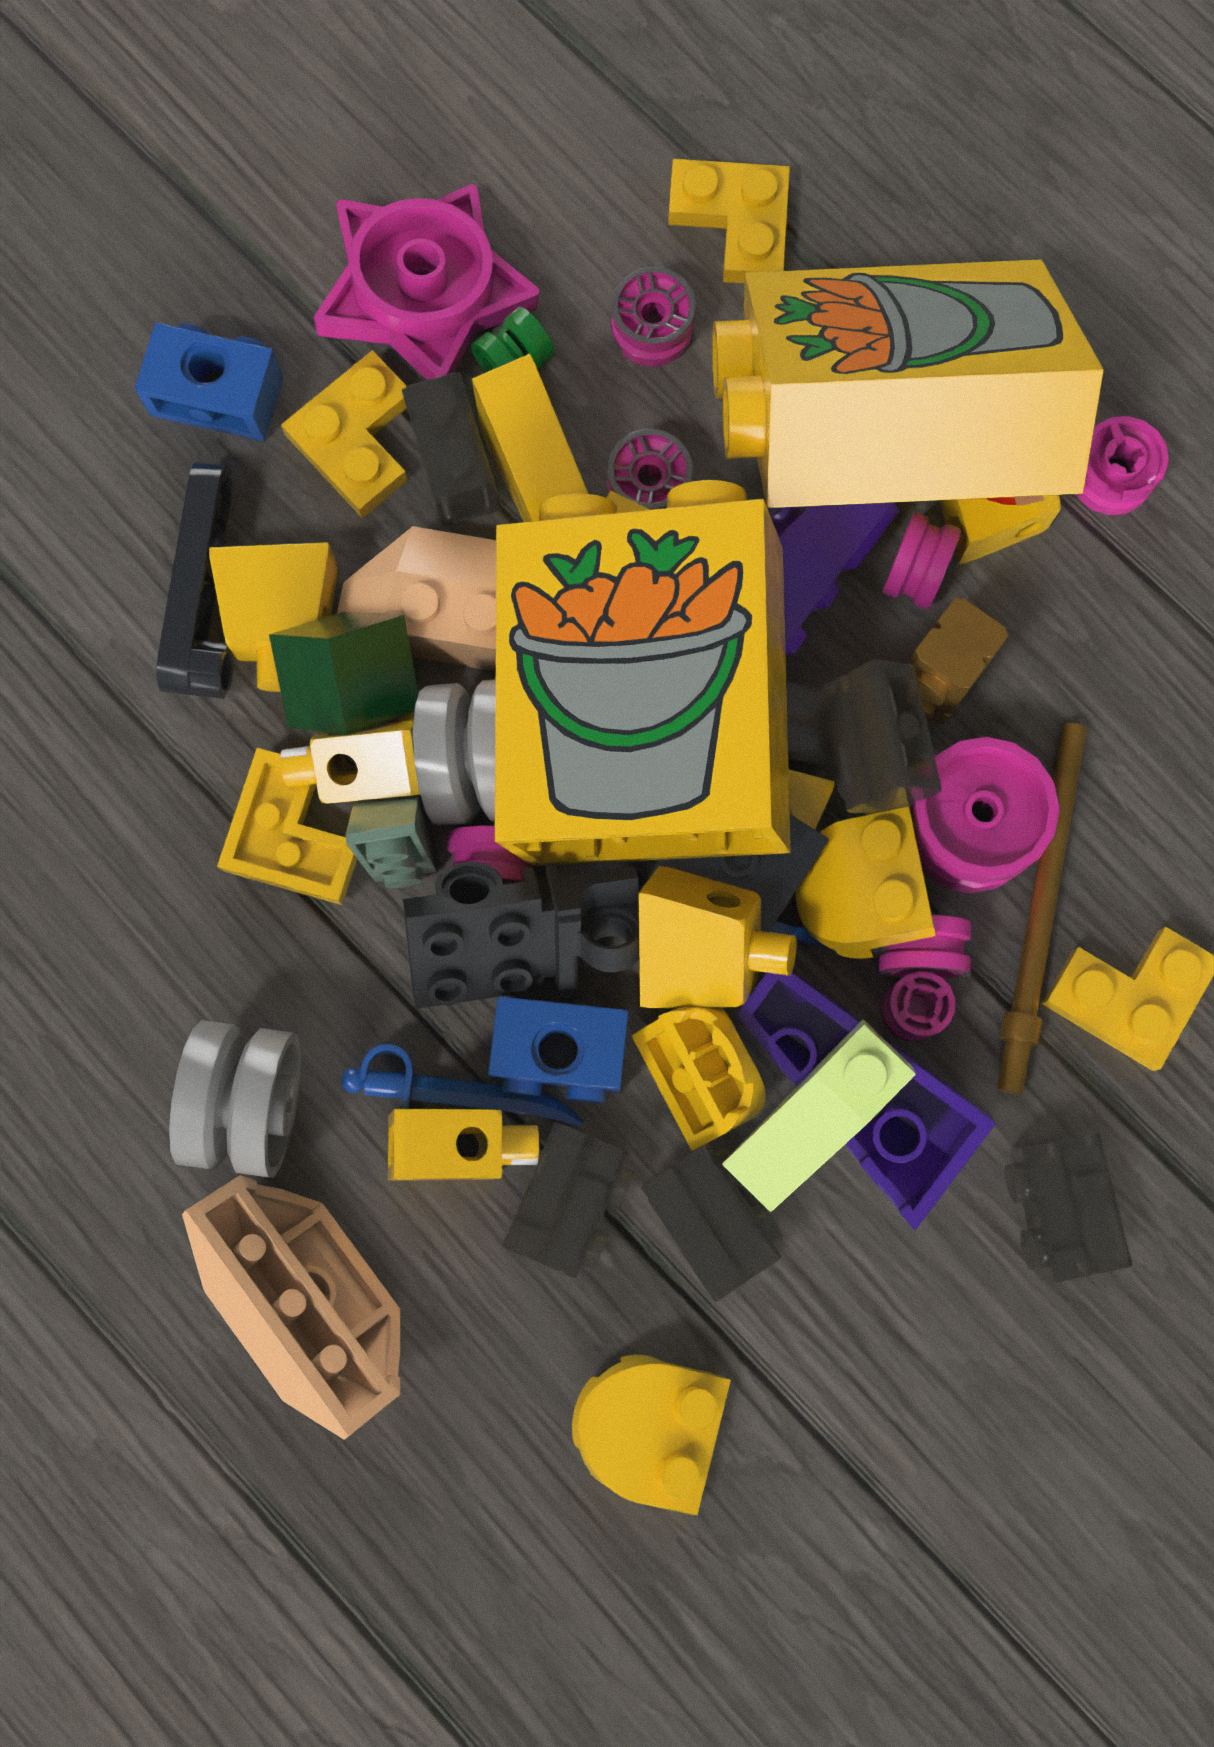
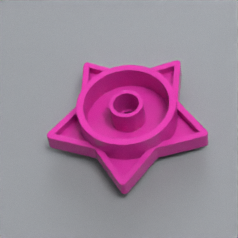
[314,184,539,391]

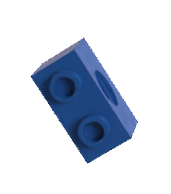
[134,322,284,442]
[488,996,628,1103]

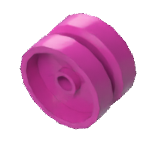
[904,737,1060,894]

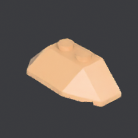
[337,526,496,672]
[182,1175,400,1440]

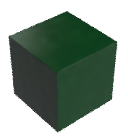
[269,612,419,735]

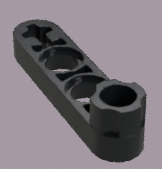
[157,462,233,699]

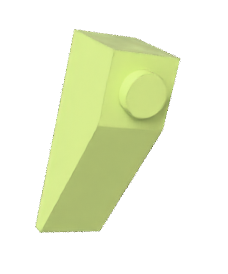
[722,1019,916,1212]

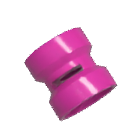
[881,971,955,1042]

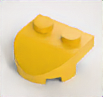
[795,806,936,959]
[631,1007,766,1151]
[572,1354,731,1516]

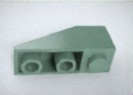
[345,795,437,888]

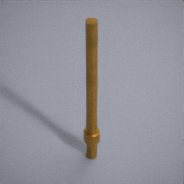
[997,723,1087,1095]

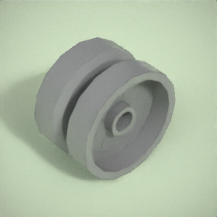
[413,680,496,827]
[169,1020,301,1178]

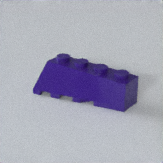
[767,502,899,655]
[736,970,996,1231]

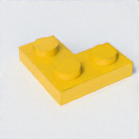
[668,159,790,284]
[281,350,414,519]
[217,748,357,905]
[1041,927,1214,1071]

